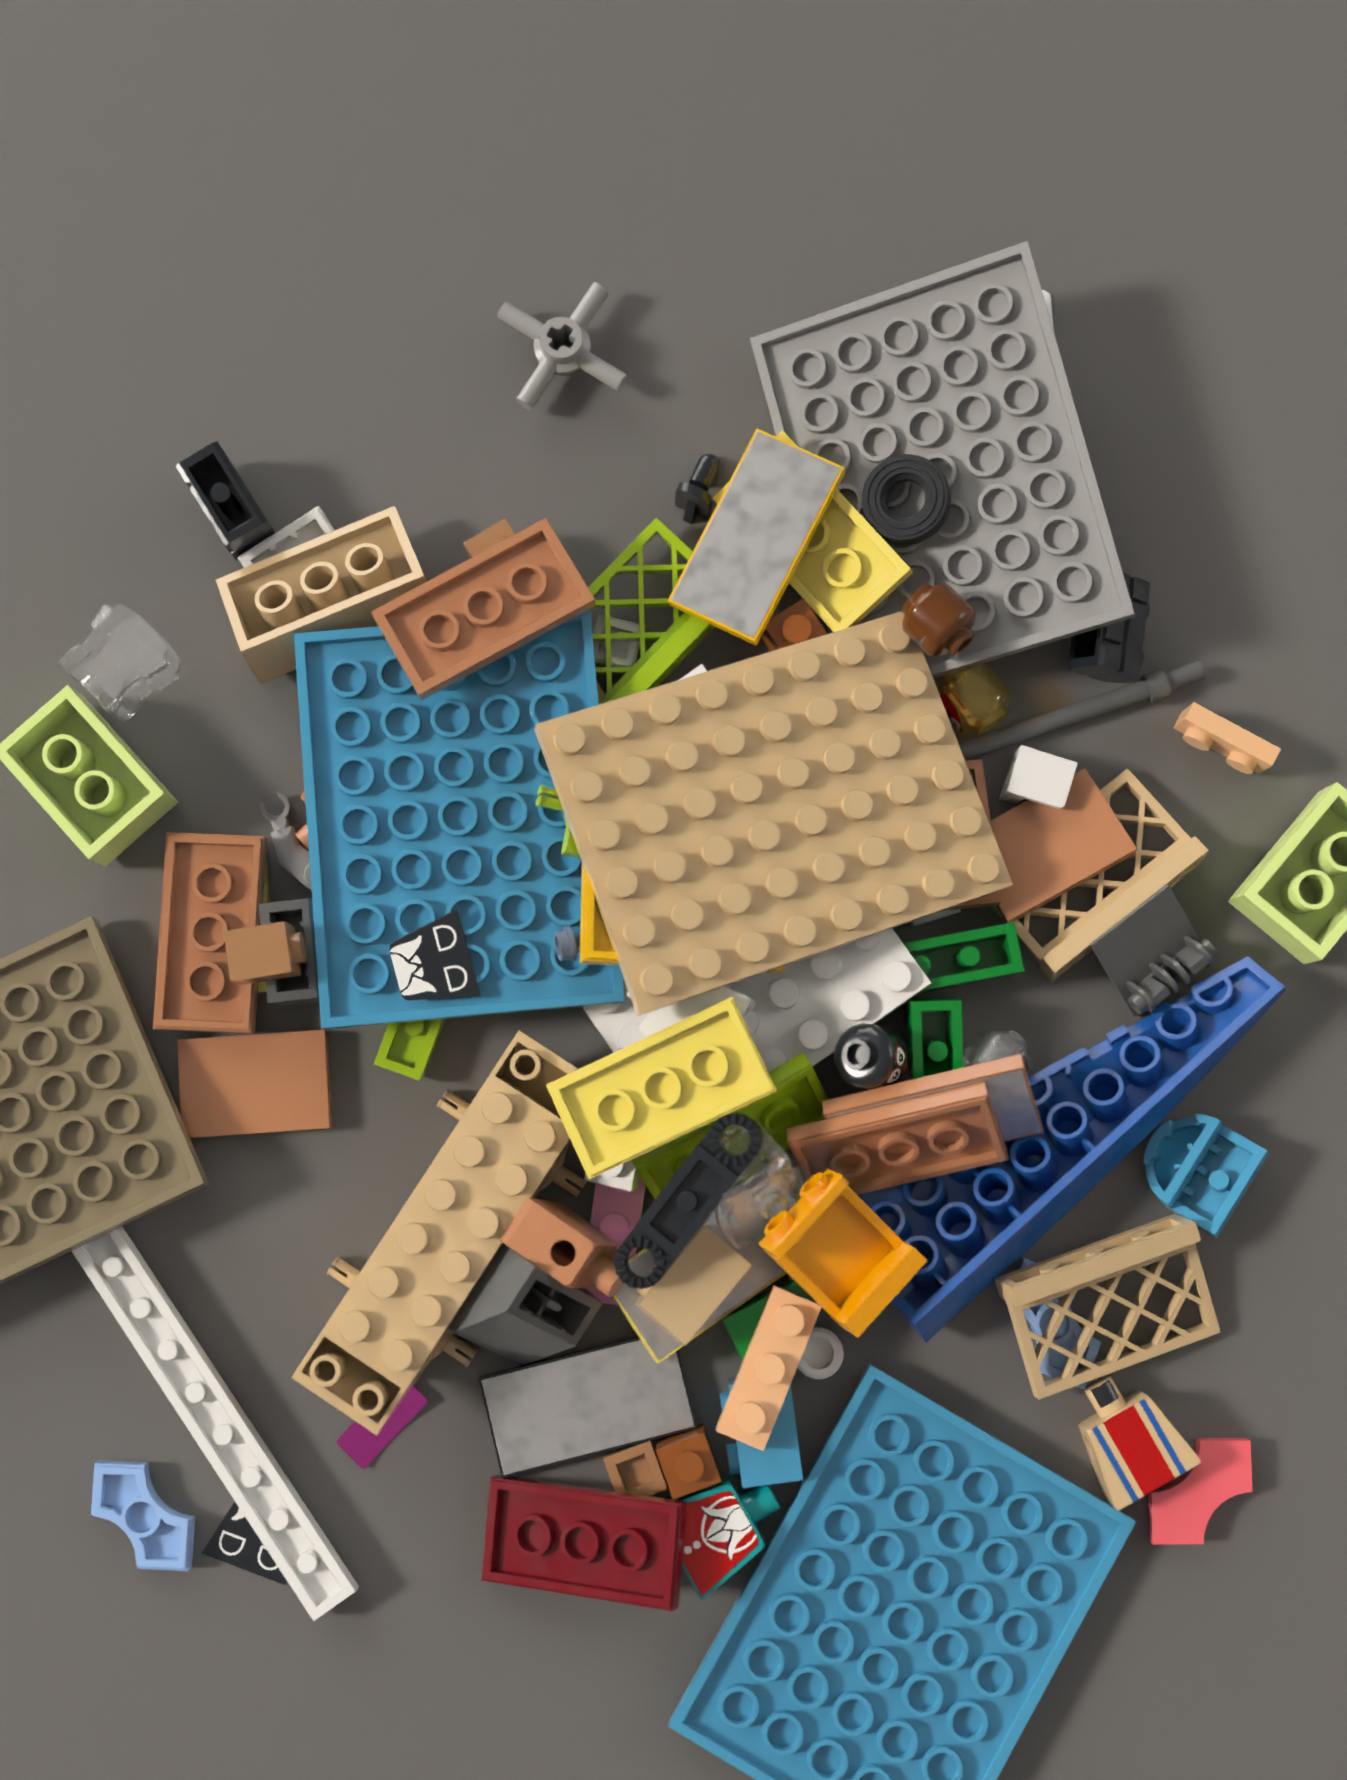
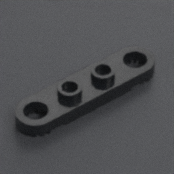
[614,1113,763,1289]

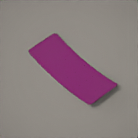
[337,1385,428,1469]

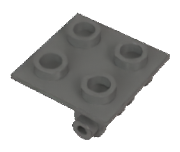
[1090,884,1218,1017]

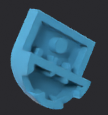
[1144,1114,1269,1238]

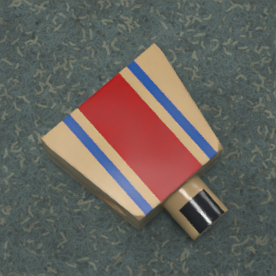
[1079,1375,1202,1511]

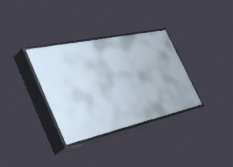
[478,1336,697,1478]

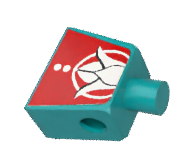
[665,1475,781,1600]

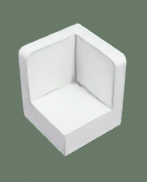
[999,745,1078,809]

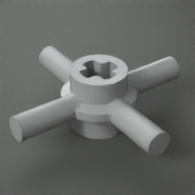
[497,282,627,411]

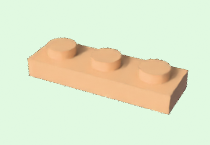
[716,1285,821,1451]

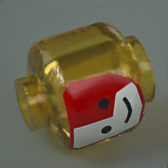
[939,663,1011,736]

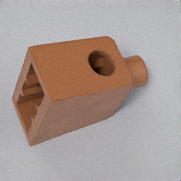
[500,1197,624,1297]

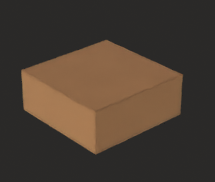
[603,1440,668,1496]

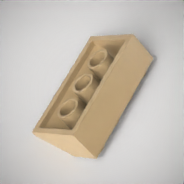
[216,506,427,684]

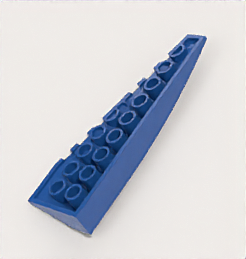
[858,956,1285,1343]

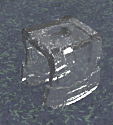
[59,604,182,723]
[714,1120,803,1249]

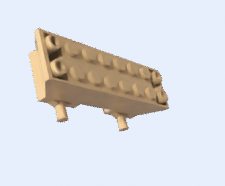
[291,1031,588,1435]

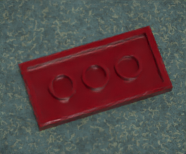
[481,1475,687,1611]

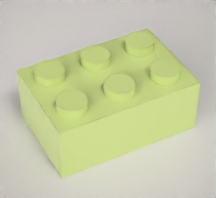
[0,685,178,867]
[1228,782,1347,964]

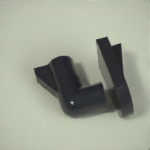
[675,453,721,524]

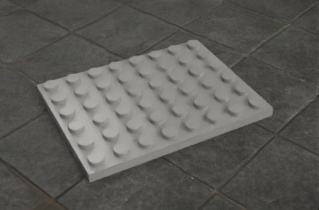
[750,241,1135,678]

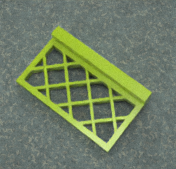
[588,518,716,704]

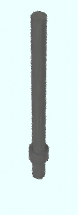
[958,661,1205,761]

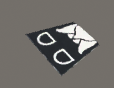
[390,909,481,1001]
[202,1502,286,1585]

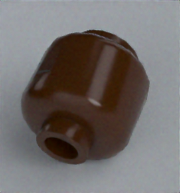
[901,583,976,657]

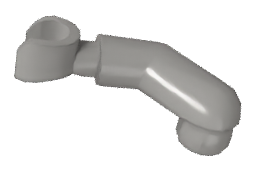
[260,792,312,890]

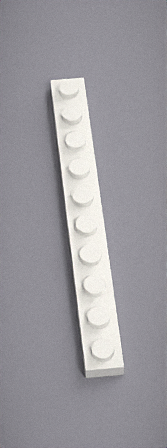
[72,1227,359,1621]

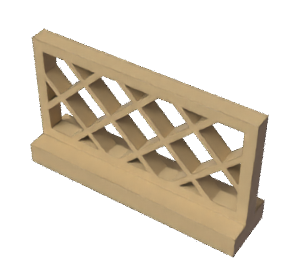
[990,768,1209,983]
[994,1214,1221,1400]

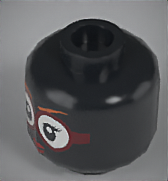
[834,1023,909,1090]

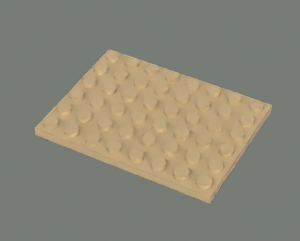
[534,612,1013,1016]

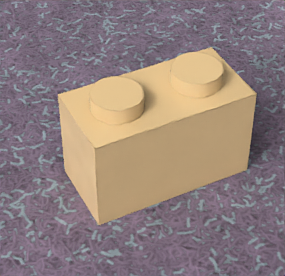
[634,1225,752,1345]

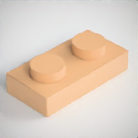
[1173,702,1281,774]

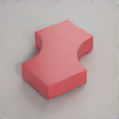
[1148,1438,1253,1545]

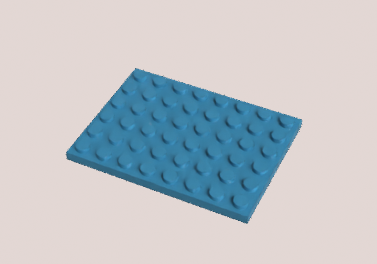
[294,609,625,1030]
[668,1363,1136,1780]

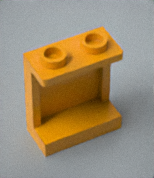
[758,1169,927,1338]

